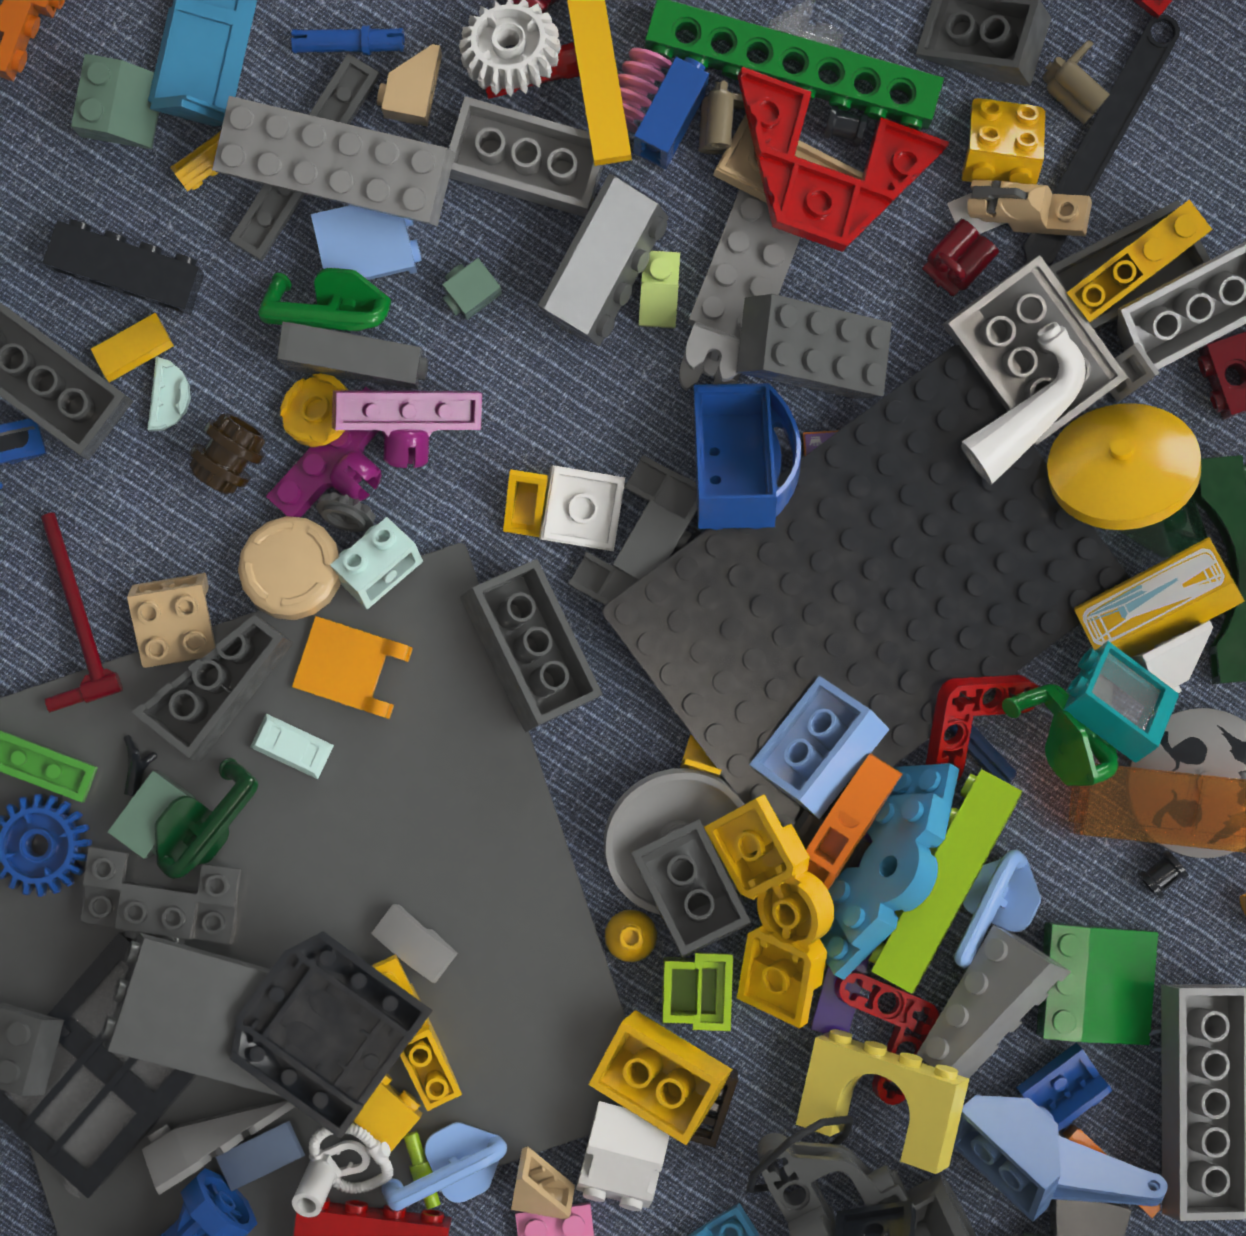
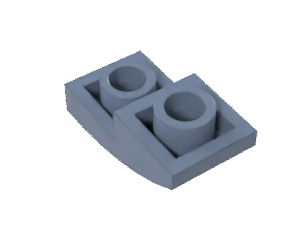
[216,1121,305,1192]

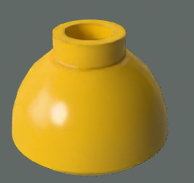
[605,910,657,962]

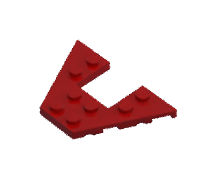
[737,67,949,252]

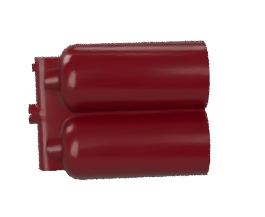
[922,218,999,297]

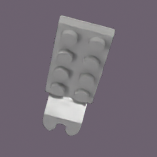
[679,189,801,391]

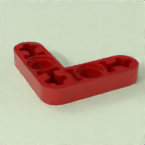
[926,675,1039,781]
[835,970,939,1105]

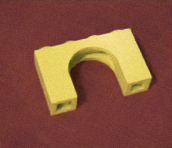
[796,1029,969,1174]

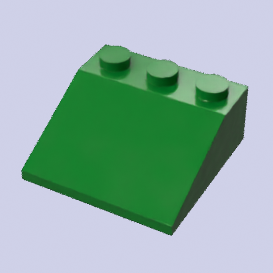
[1036,922,1158,1045]

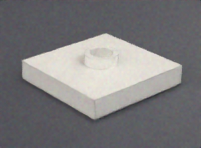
[539,465,625,551]

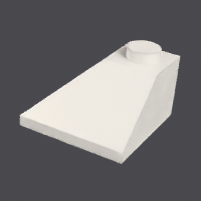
[1131,621,1213,693]

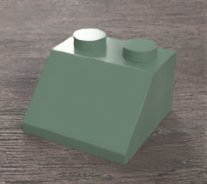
[71,54,159,150]

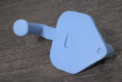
[954,850,1041,970]
[381,1122,507,1211]

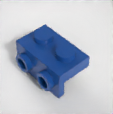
[1016,1042,1112,1132]

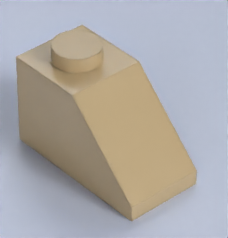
[377,44,442,127]

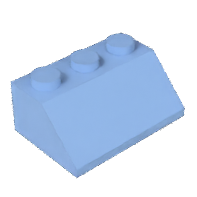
[749,676,890,819]

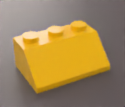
[588,1010,733,1145]

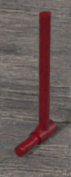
[41,512,123,713]

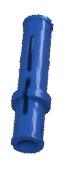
[291,25,405,56]

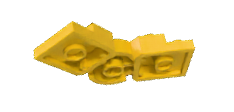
[704,794,834,1029]

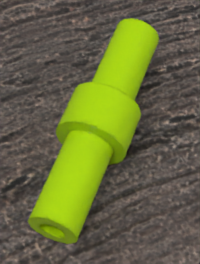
[404,1131,441,1209]

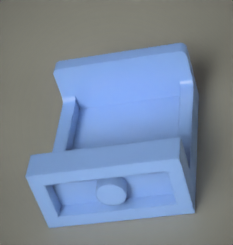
[311,205,422,280]

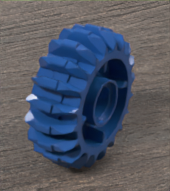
[0,794,92,897]

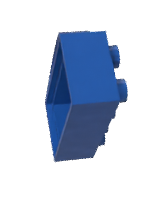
[693,383,801,530]

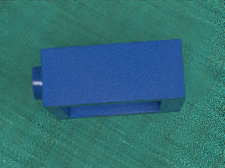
[634,57,710,170]

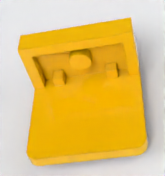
[962,98,1045,184]

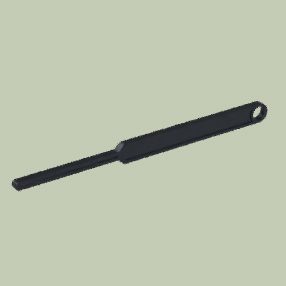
[1022,15,1180,266]

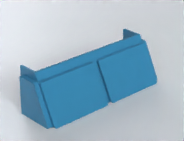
[148,0,257,126]

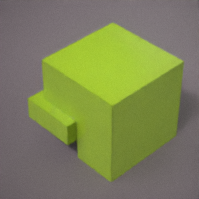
[662,952,733,1031]

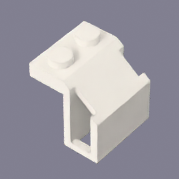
[576,1101,670,1211]

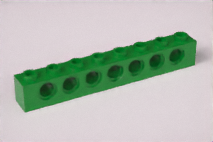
[645,0,944,131]

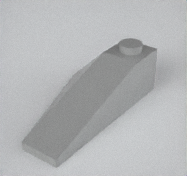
[142,1098,295,1195]

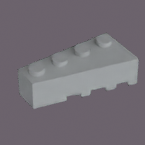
[916,925,1071,1078]

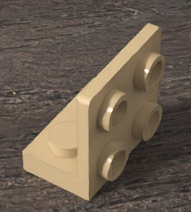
[127,573,216,668]

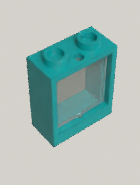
[1063,641,1179,763]

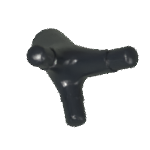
[124,735,157,796]

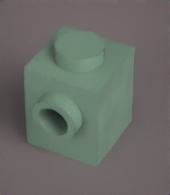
[442,258,502,320]

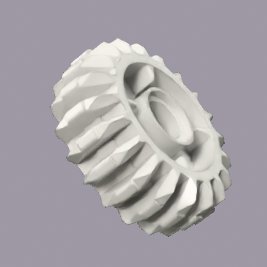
[459,0,561,97]

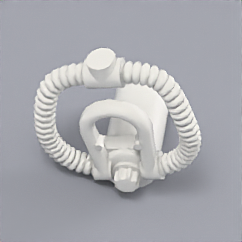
[292,1123,393,1217]

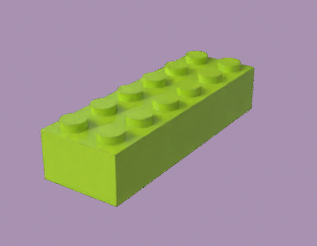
[869,769,1022,994]

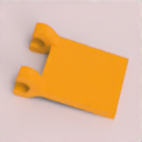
[292,616,413,719]

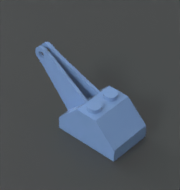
[954,1095,1168,1222]

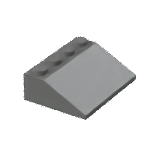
[942,255,1128,445]

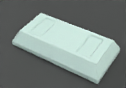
[250,713,334,779]

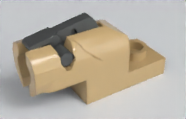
[967,180,1092,236]

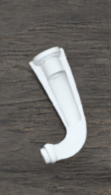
[961,322,1086,485]

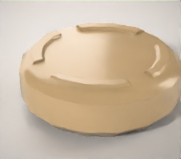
[238,516,341,620]

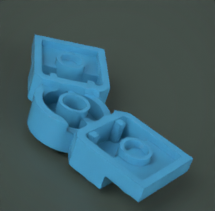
[820,763,959,980]

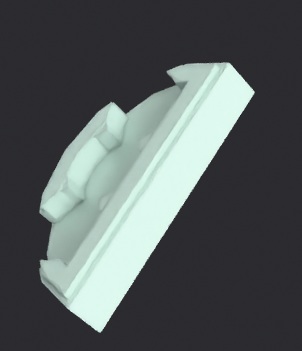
[147,357,191,432]

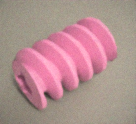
[618,48,672,133]

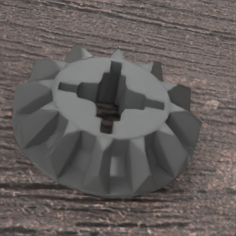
[316,492,376,532]

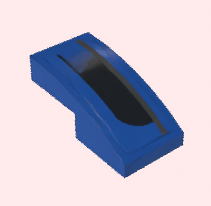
[0,419,47,465]

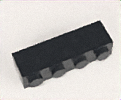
[43,219,204,316]

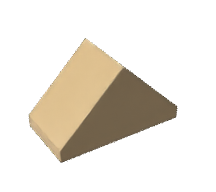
[511,1146,575,1219]

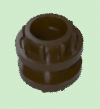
[189,413,265,494]

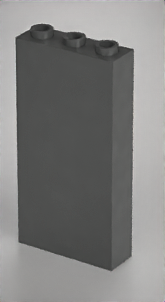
[101,933,283,1098]

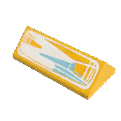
[1074,537,1245,657]

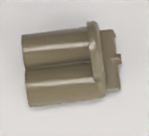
[1042,40,1110,124]
[698,80,745,154]

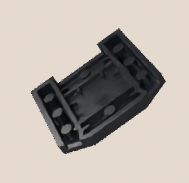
[230,931,433,1139]

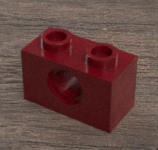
[1197,332,1246,420]

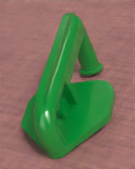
[258,268,391,331]
[1002,684,1118,786]

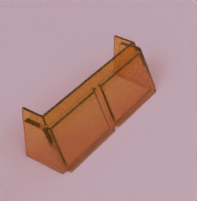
[1069,763,1246,853]

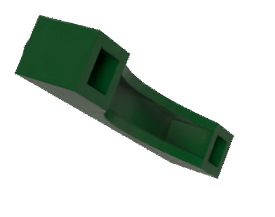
[1193,455,1246,685]

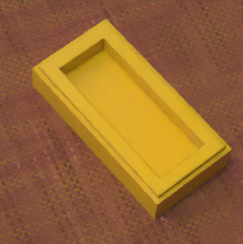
[91,313,174,383]

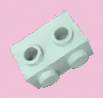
[330,517,423,610]

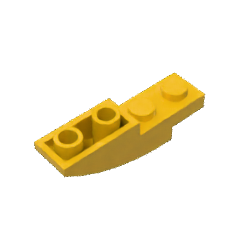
[1066,200,1213,323]
[371,954,462,1111]

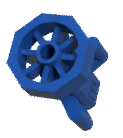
[159,1168,258,1236]

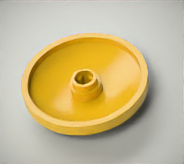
[1047,403,1201,530]

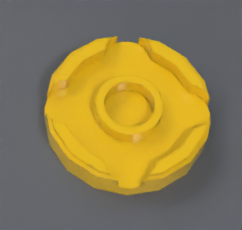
[280,373,349,447]

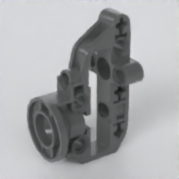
[757,1133,977,1236]

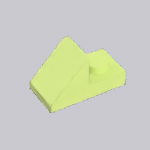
[639,251,680,328]

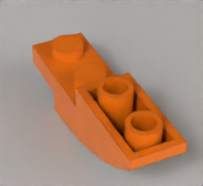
[0,0,65,82]
[806,753,902,891]

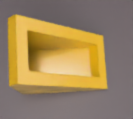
[503,469,549,537]

